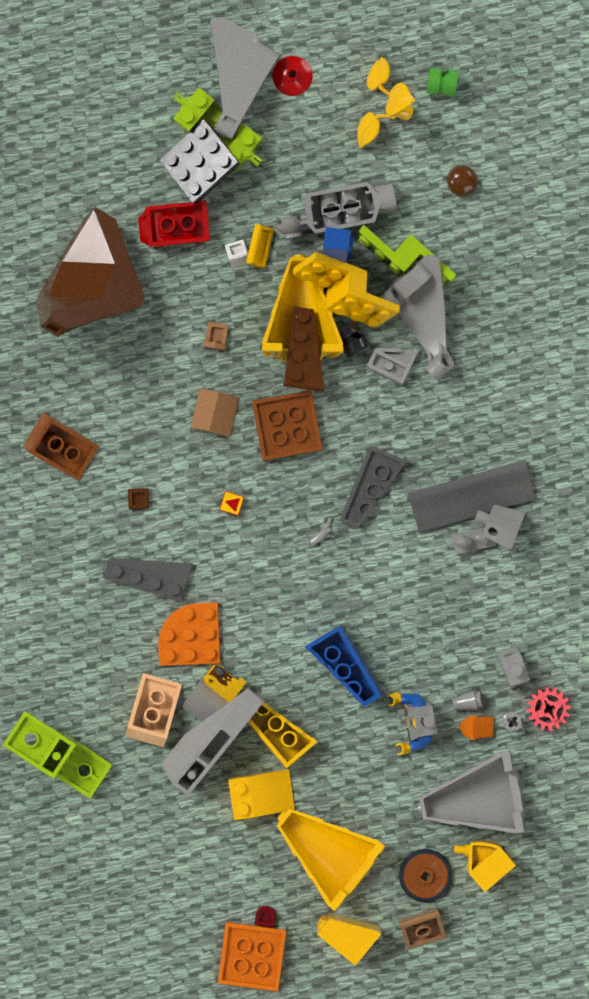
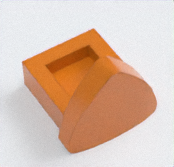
[459,715,493,740]

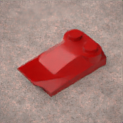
[138,200,210,248]

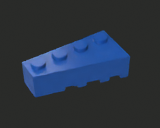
[322,227,354,263]
[305,624,383,706]

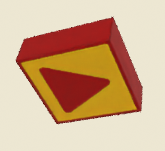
[219,491,244,516]

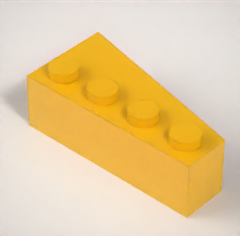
[247,702,318,768]

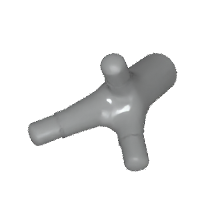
[309,518,335,546]

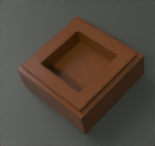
[128,488,149,509]

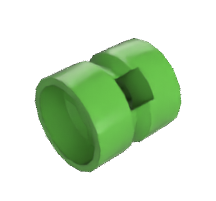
[427,67,458,97]

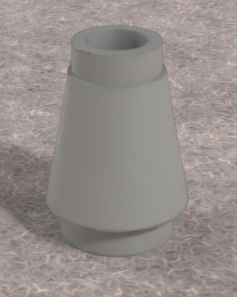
[452,690,483,710]

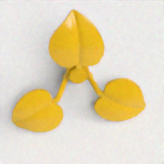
[357,57,416,149]

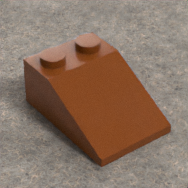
[22,412,99,481]

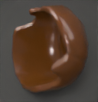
[446,165,478,197]

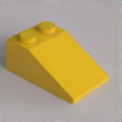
[228,769,295,820]

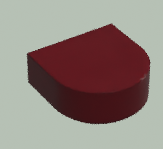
[254,905,276,928]

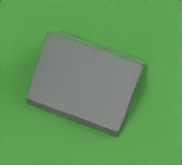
[182,674,237,721]

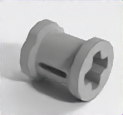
[502,712,522,731]

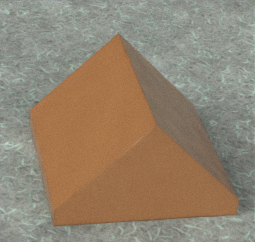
[190,388,239,437]
[398,907,446,949]

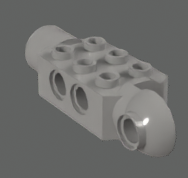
[275,182,397,239]

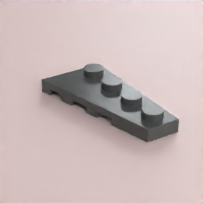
[339,446,407,528]
[103,558,193,602]

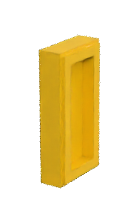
[246,224,274,269]

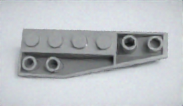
[161,688,265,796]

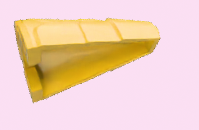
[262,254,343,361]
[277,809,385,911]

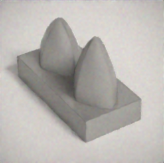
[452,527,496,554]

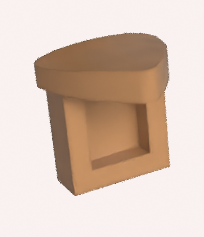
[202,322,229,350]

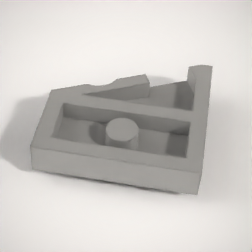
[366,348,419,385]

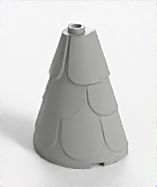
[417,751,526,834]

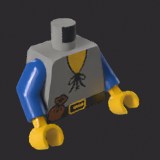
[387,692,437,755]

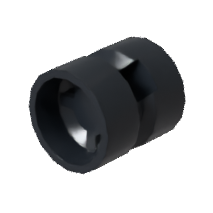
[338,320,370,358]

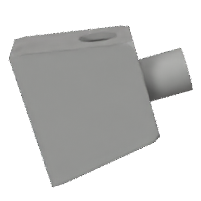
[474,505,525,550]
[497,647,530,689]

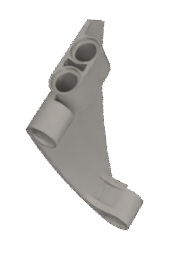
[210,17,281,141]
[379,254,454,379]

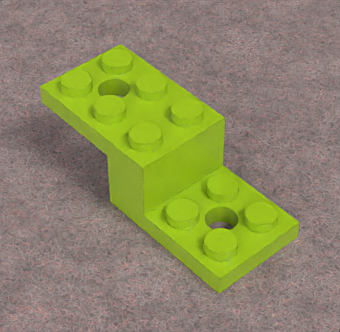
[358,225,456,285]
[2,710,113,799]

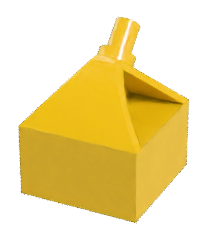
[454,840,516,892]

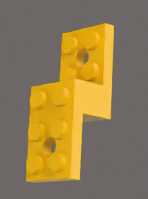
[293,252,400,327]

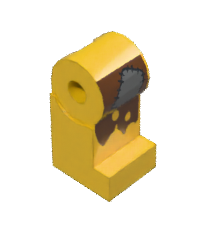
[204,665,247,702]

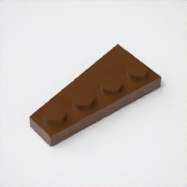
[283,306,324,392]

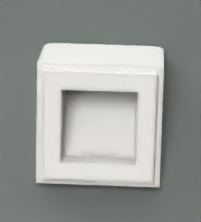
[225,239,248,268]

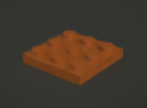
[252,390,322,461]

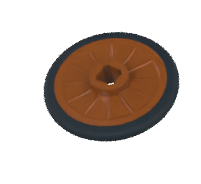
[399,849,452,902]

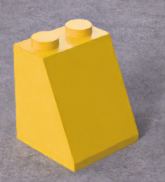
[316,913,381,966]

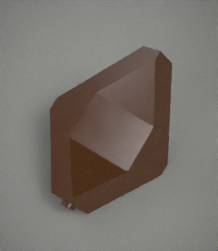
[36,207,145,337]

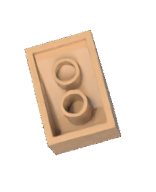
[125,673,182,748]

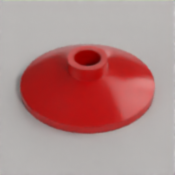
[272,56,313,96]

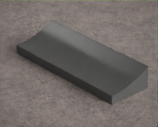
[408,460,536,532]

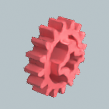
[526,686,571,731]

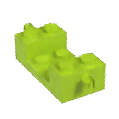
[173,87,263,173]

